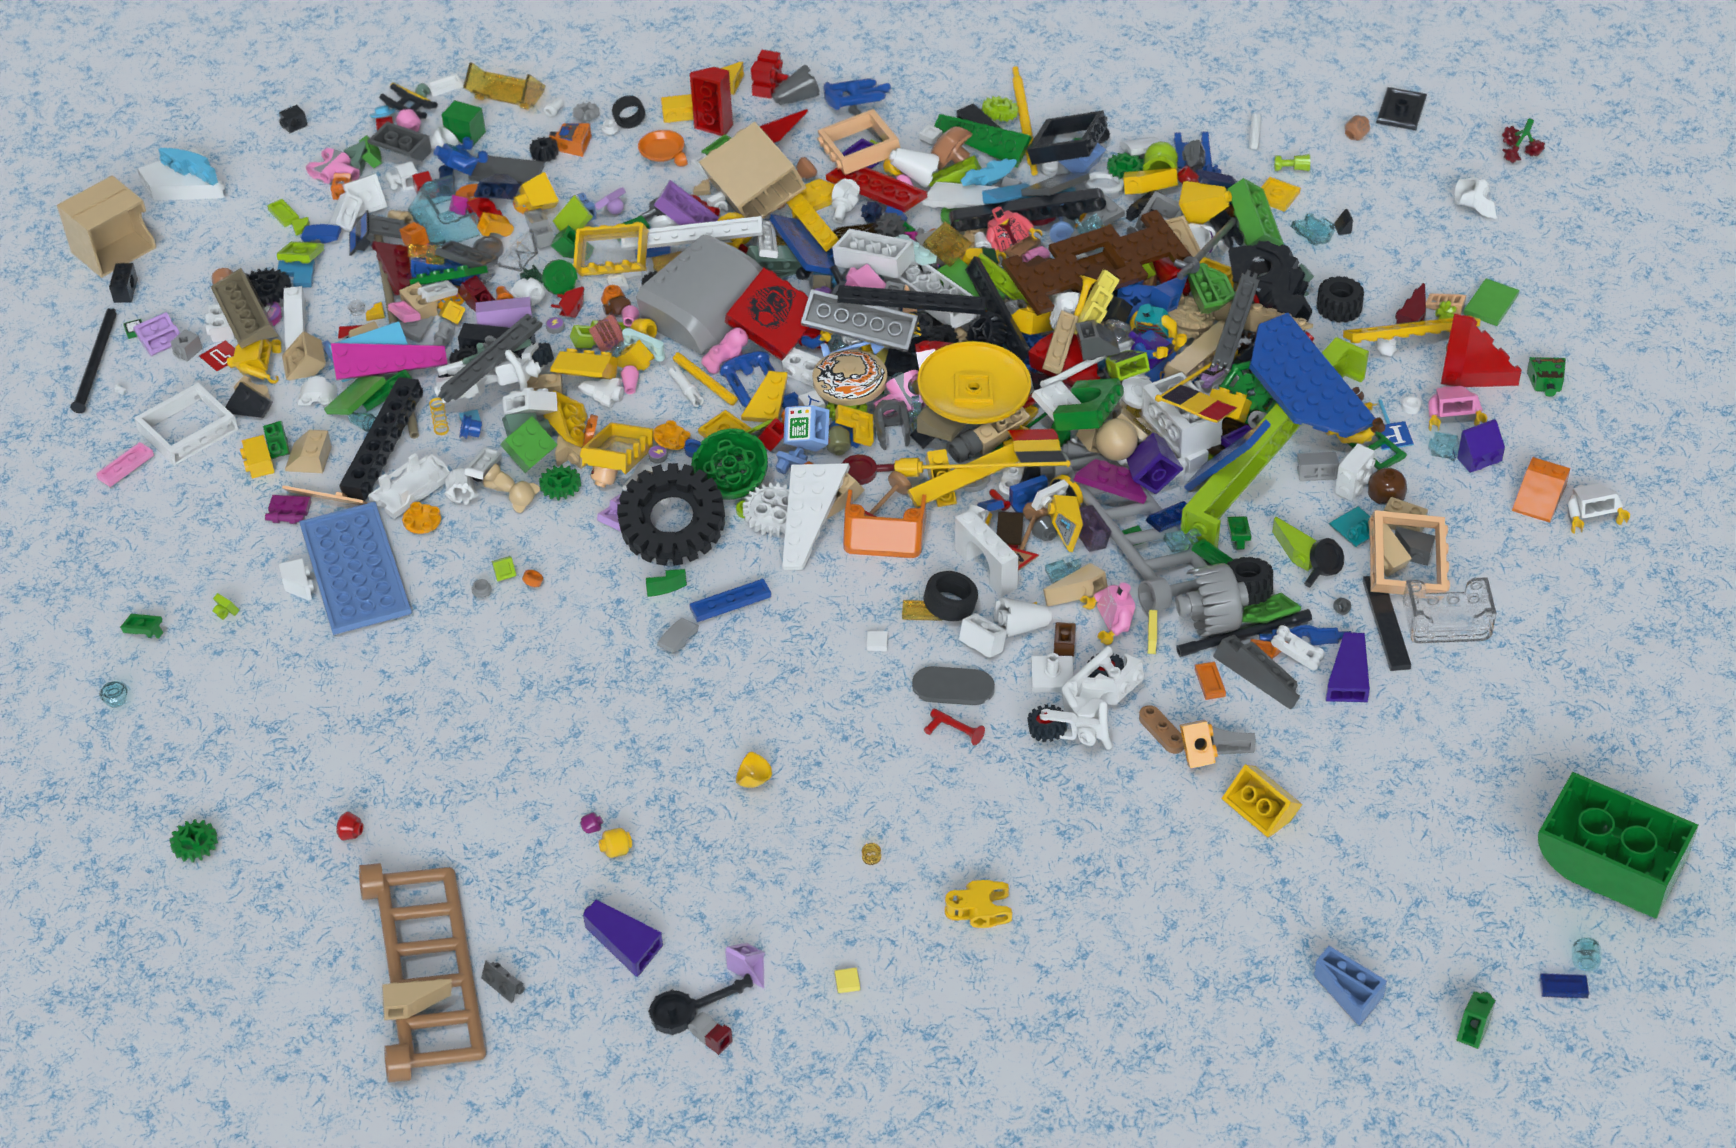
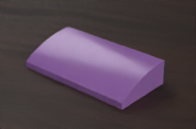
[654,180,719,225]

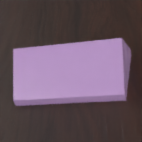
[476,297,532,328]

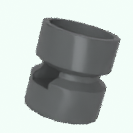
[947,429,983,463]

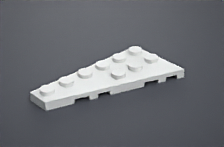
[782,463,850,570]

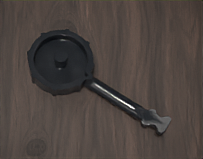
[648,974,753,1036]

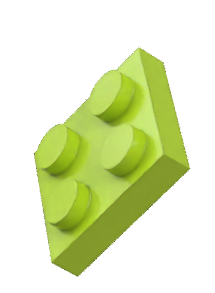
[276,241,324,264]

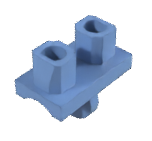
[775,447,808,474]

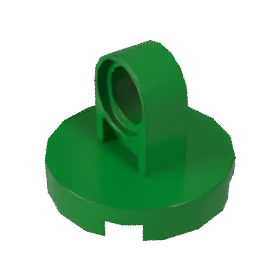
[542,259,578,295]

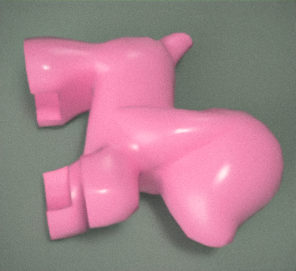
[701,328,748,374]

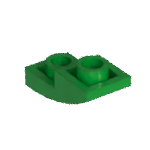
[646,569,687,597]

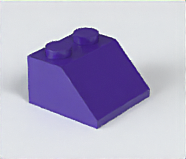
[1457,419,1505,473]

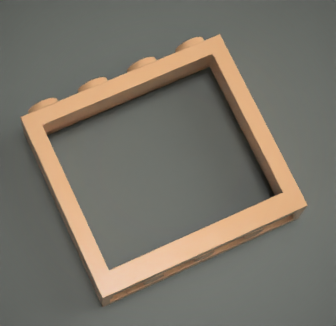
[817,109,900,175]
[1369,510,1450,598]

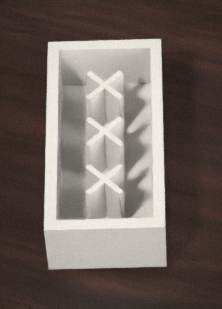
[833,229,915,278]

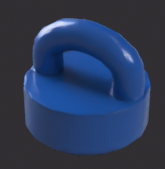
[684,439,701,458]

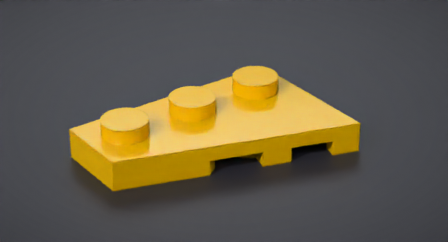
[741,371,788,422]

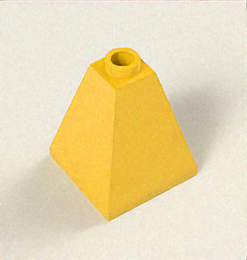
[1179,181,1232,224]

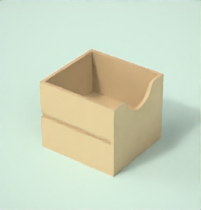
[57,175,156,278]

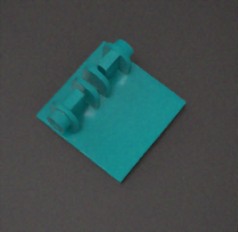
[1329,506,1370,547]

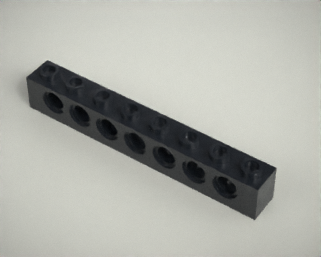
[339,377,423,501]

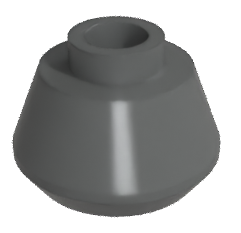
[1032,516,1057,541]

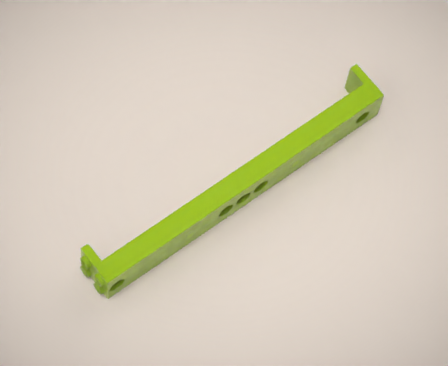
[1181,337,1369,548]

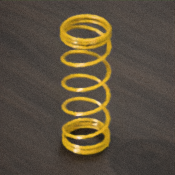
[429,398,449,435]

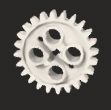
[743,482,789,537]

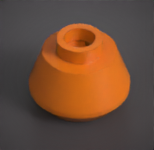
[601,285,625,306]

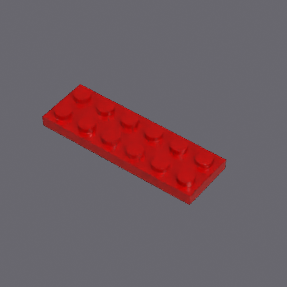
[826,167,927,213]

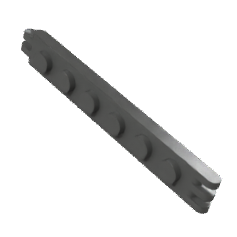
[1210,269,1259,374]
[438,314,543,403]

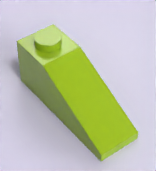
[929,155,982,187]
[1272,517,1317,571]

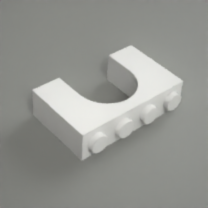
[955,509,1018,597]

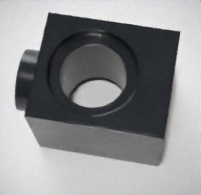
[279,104,308,133]

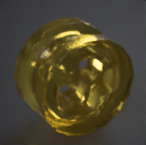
[862,843,881,865]

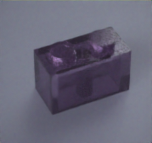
[1079,505,1112,552]

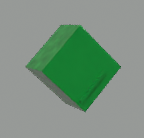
[441,100,486,146]

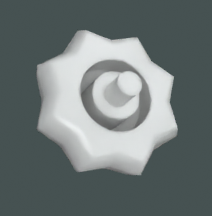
[1376,338,1397,357]

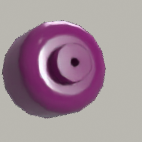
[580,812,603,834]

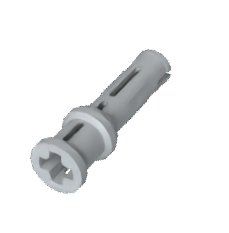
[429,321,455,369]

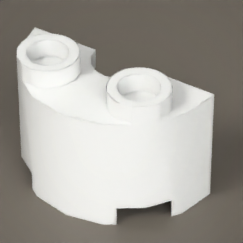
[298,376,338,406]

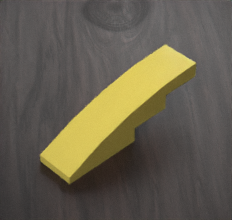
[1074,270,1120,335]

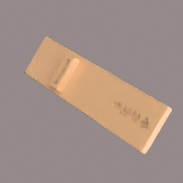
[282,485,367,505]

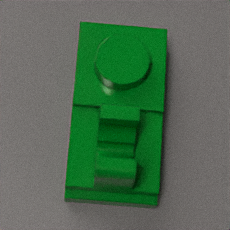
[1227,516,1252,550]
[120,613,163,639]

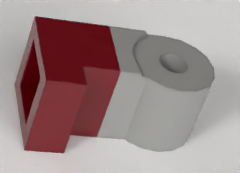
[688,1012,733,1055]

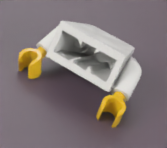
[1568,483,1630,534]

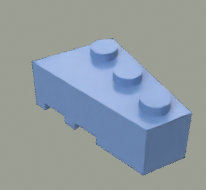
[1314,946,1387,1026]

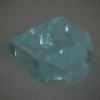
[1290,213,1335,245]

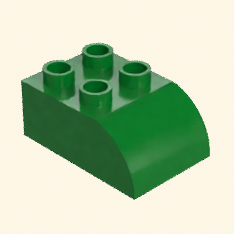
[1538,772,1699,919]

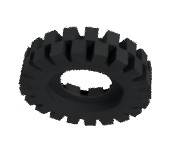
[617,463,725,566]

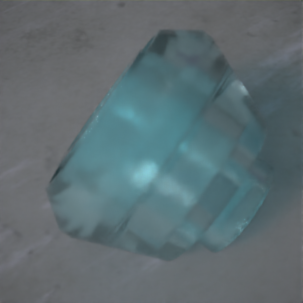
[99,681,128,708]

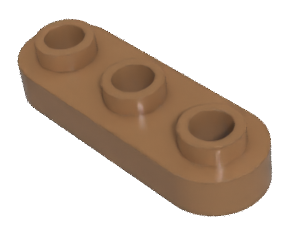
[1139,705,1184,754]

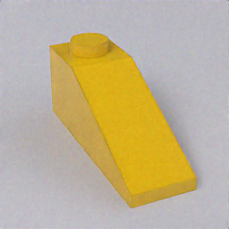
[1124,168,1178,195]

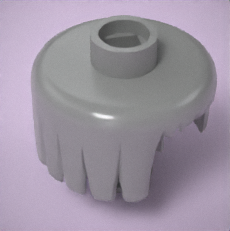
[1175,563,1249,637]

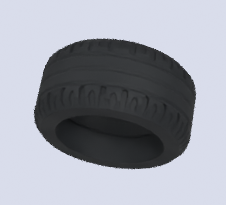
[923,571,978,621]

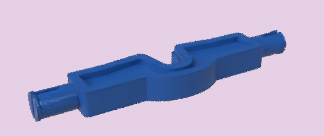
[1259,625,1351,646]

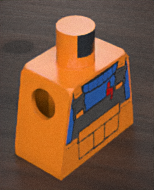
[549,123,592,157]

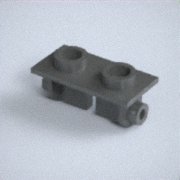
[481,960,525,1003]

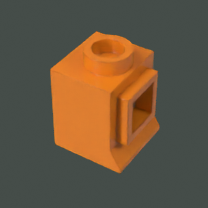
[331,173,352,200]

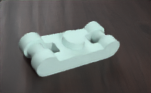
[622,328,665,361]

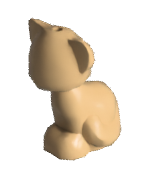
[483,463,540,513]

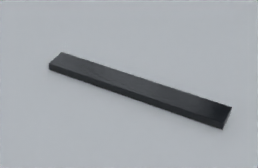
[965,256,1030,362]
[837,285,986,315]

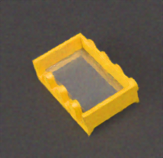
[573,222,649,276]
[580,422,653,475]

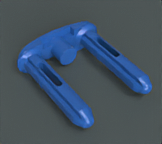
[823,78,886,110]
[720,351,786,407]

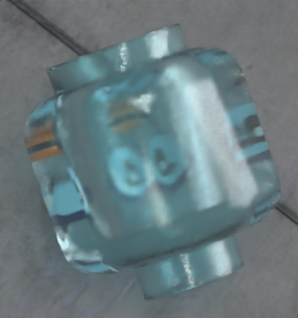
[1572,938,1602,971]

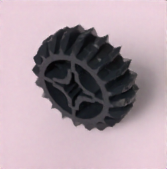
[965,311,1008,347]

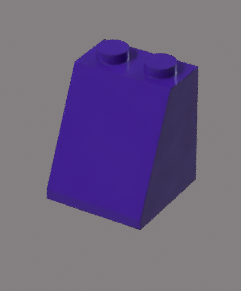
[1126,432,1184,494]

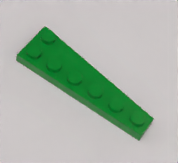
[934,114,1032,168]

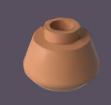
[796,157,817,179]

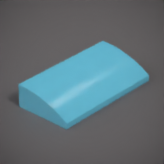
[329,321,408,383]

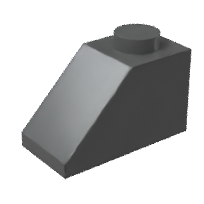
[1395,526,1435,566]

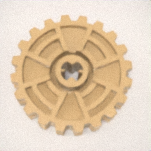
[1168,294,1215,339]

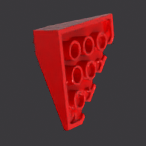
[1441,314,1522,387]
[1028,332,1100,387]

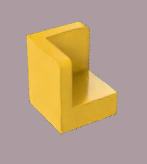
[438,300,466,325]

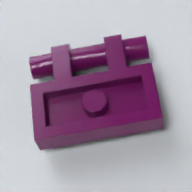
[265,495,311,524]

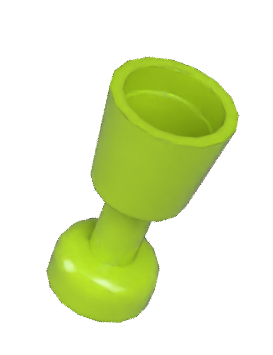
[1274,154,1310,171]

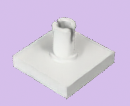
[342,174,388,218]
[1031,653,1073,693]

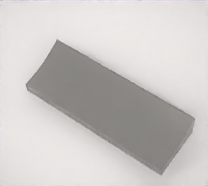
[801,289,918,352]

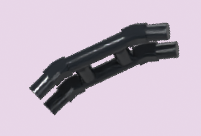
[379,83,438,119]

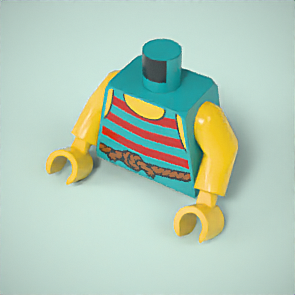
[1125,304,1180,352]

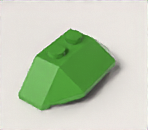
[1187,263,1235,314]

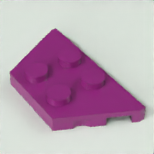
[1073,459,1147,504]

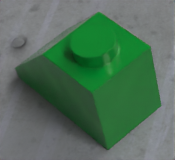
[550,225,595,261]

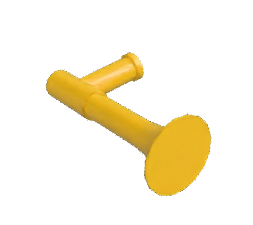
[1073,275,1098,319]

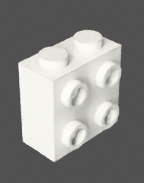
[503,388,558,416]
[1335,443,1375,501]

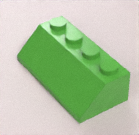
[1227,178,1284,246]

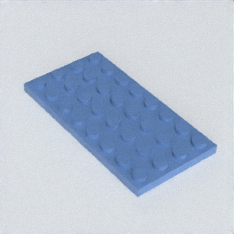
[299,502,412,635]

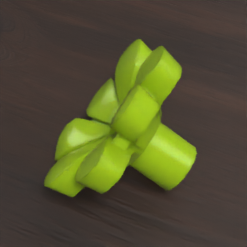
[1435,301,1457,319]

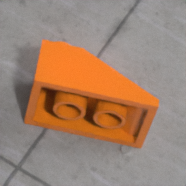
[1512,457,1571,523]

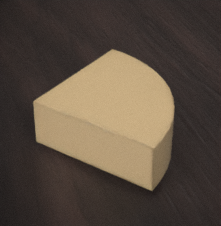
[693,179,711,196]

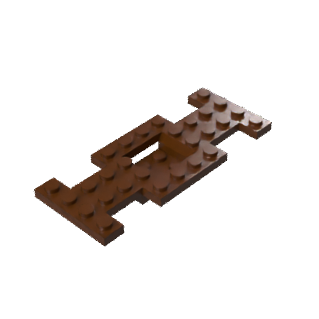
[1001,210,1192,316]

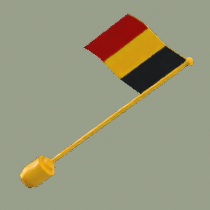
[1155,349,1238,423]
[894,429,1071,477]

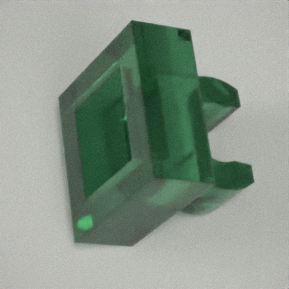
[520,265,543,283]

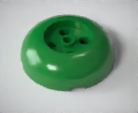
[691,428,768,500]

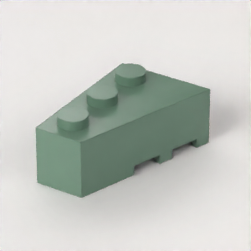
[747,246,802,278]

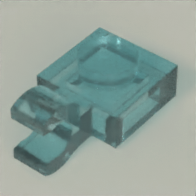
[1163,529,1201,552]
[1045,559,1081,584]

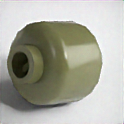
[826,426,851,456]

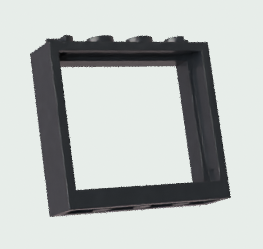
[1027,110,1108,165]

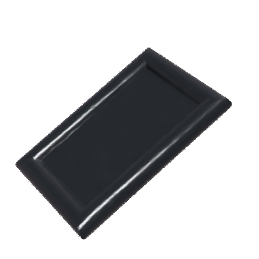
[1376,87,1427,130]

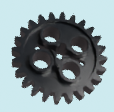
[245,268,292,307]

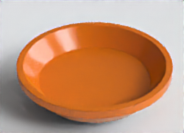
[638,130,684,162]

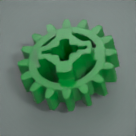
[1107,152,1144,179]
[539,464,581,500]
[169,819,218,862]

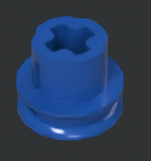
[459,414,482,439]

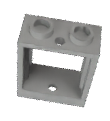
[1135,191,1184,230]

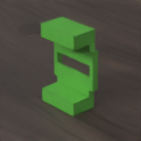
[359,135,382,169]

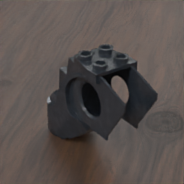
[1228,240,1312,332]

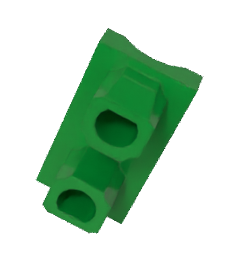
[263,421,290,459]

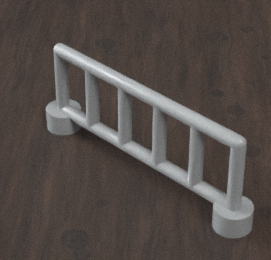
[1040,452,1208,612]

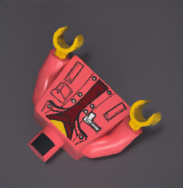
[986,207,1042,264]

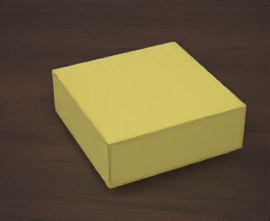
[834,967,860,993]

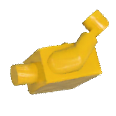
[227,339,281,384]

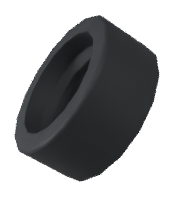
[612,95,646,129]

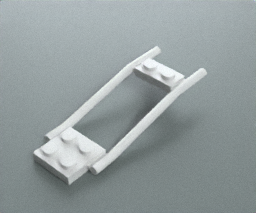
[1032,339,1148,421]

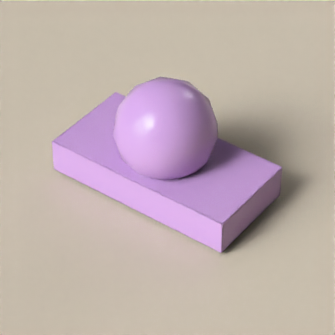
[595,187,626,214]

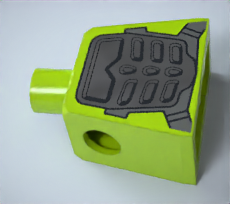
[1105,350,1150,381]

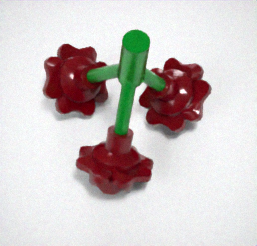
[1502,118,1545,163]

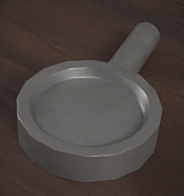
[473,236,503,258]

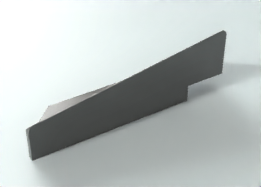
[1213,635,1300,709]

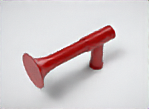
[924,708,985,746]

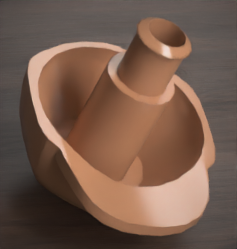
[931,126,973,171]

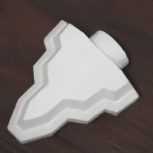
[578,378,624,408]

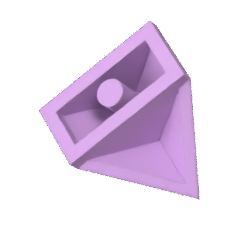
[725,943,765,988]

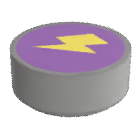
[546,317,564,334]
[648,445,668,463]

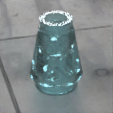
[349,412,376,432]

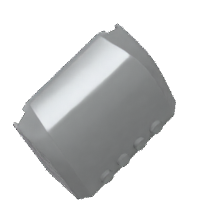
[636,235,763,355]

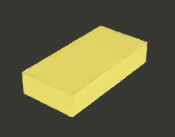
[1148,610,1157,654]

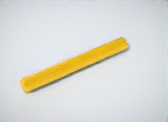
[673,352,738,406]

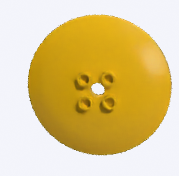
[917,341,1031,424]

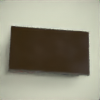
[996,511,1024,548]

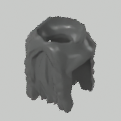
[873,399,911,450]

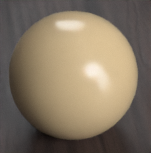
[1095,418,1138,461]

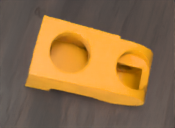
[477,212,514,237]

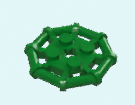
[1218,361,1277,424]

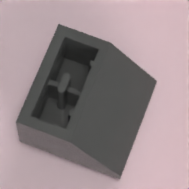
[1075,320,1120,360]

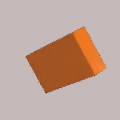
[1195,662,1226,700]

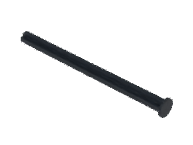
[70,308,117,414]

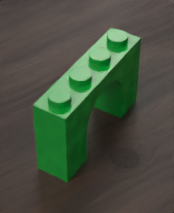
[1053,378,1124,431]

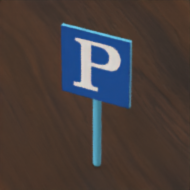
[1377,399,1414,450]

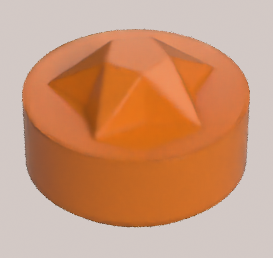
[522,570,543,587]

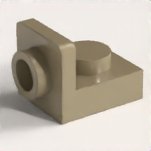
[813,274,833,293]

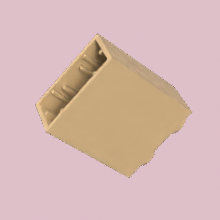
[699,122,806,219]

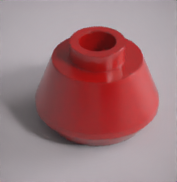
[336,811,364,841]

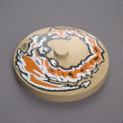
[812,350,887,406]

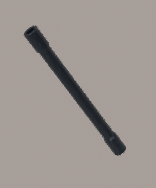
[1176,609,1312,657]

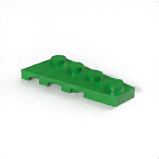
[410,265,488,285]

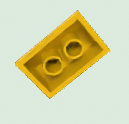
[550,348,618,379]
[1221,764,1303,837]

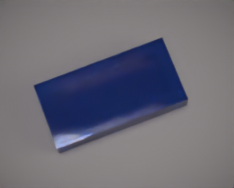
[1539,973,1589,998]

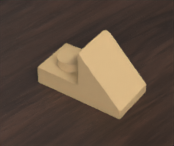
[555,434,587,469]

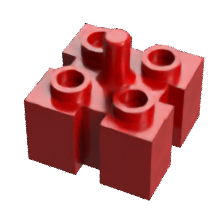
[751,49,789,99]

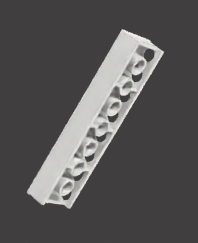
[878,261,977,329]

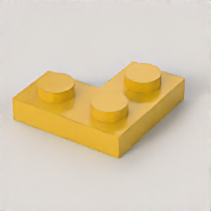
[835,404,874,447]

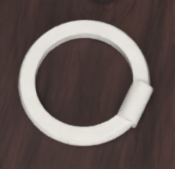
[1084,172,1124,193]

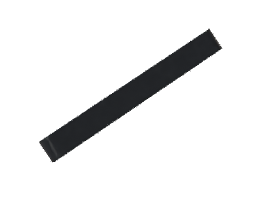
[949,188,1106,232]

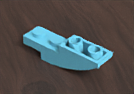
[158,148,218,186]
[961,159,1017,186]

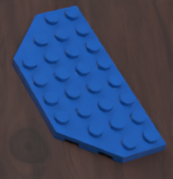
[1249,313,1375,438]

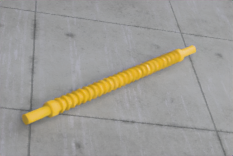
[1012,66,1038,176]

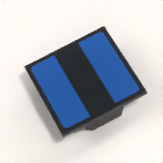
[349,210,371,256]

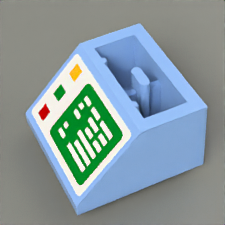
[784,405,829,452]

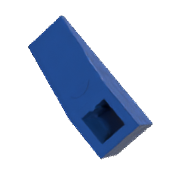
[1149,275,1188,312]

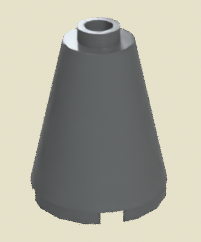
[772,65,820,105]

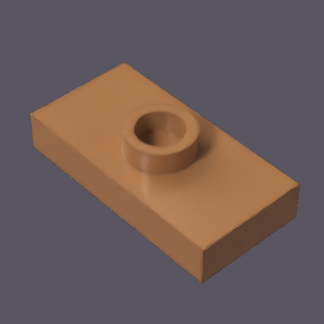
[1005,234,1041,260]

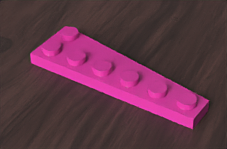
[331,343,448,381]

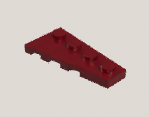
[371,241,412,295]

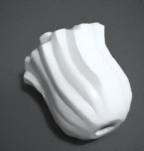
[444,468,479,505]

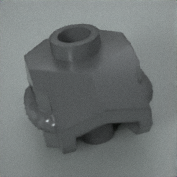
[1182,140,1205,173]

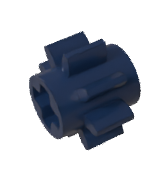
[861,201,883,223]

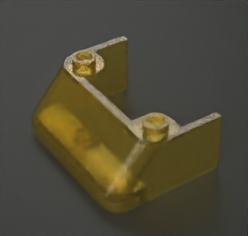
[463,62,545,110]

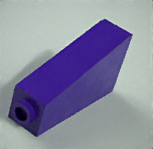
[1325,632,1370,703]
[583,899,663,977]

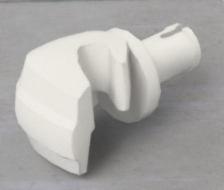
[831,179,860,224]

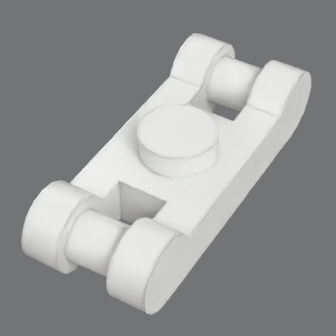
[1271,625,1325,670]

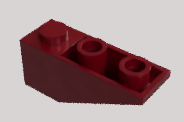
[458,275,495,312]
[1395,283,1426,324]

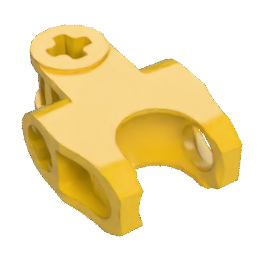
[944,880,1012,928]

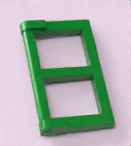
[1347,431,1407,470]

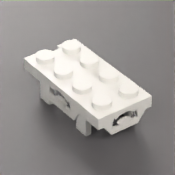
[368,453,450,519]

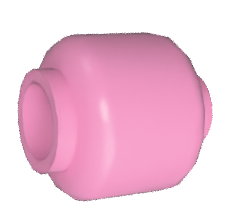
[396,109,421,132]

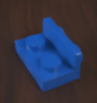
[1009,475,1048,513]

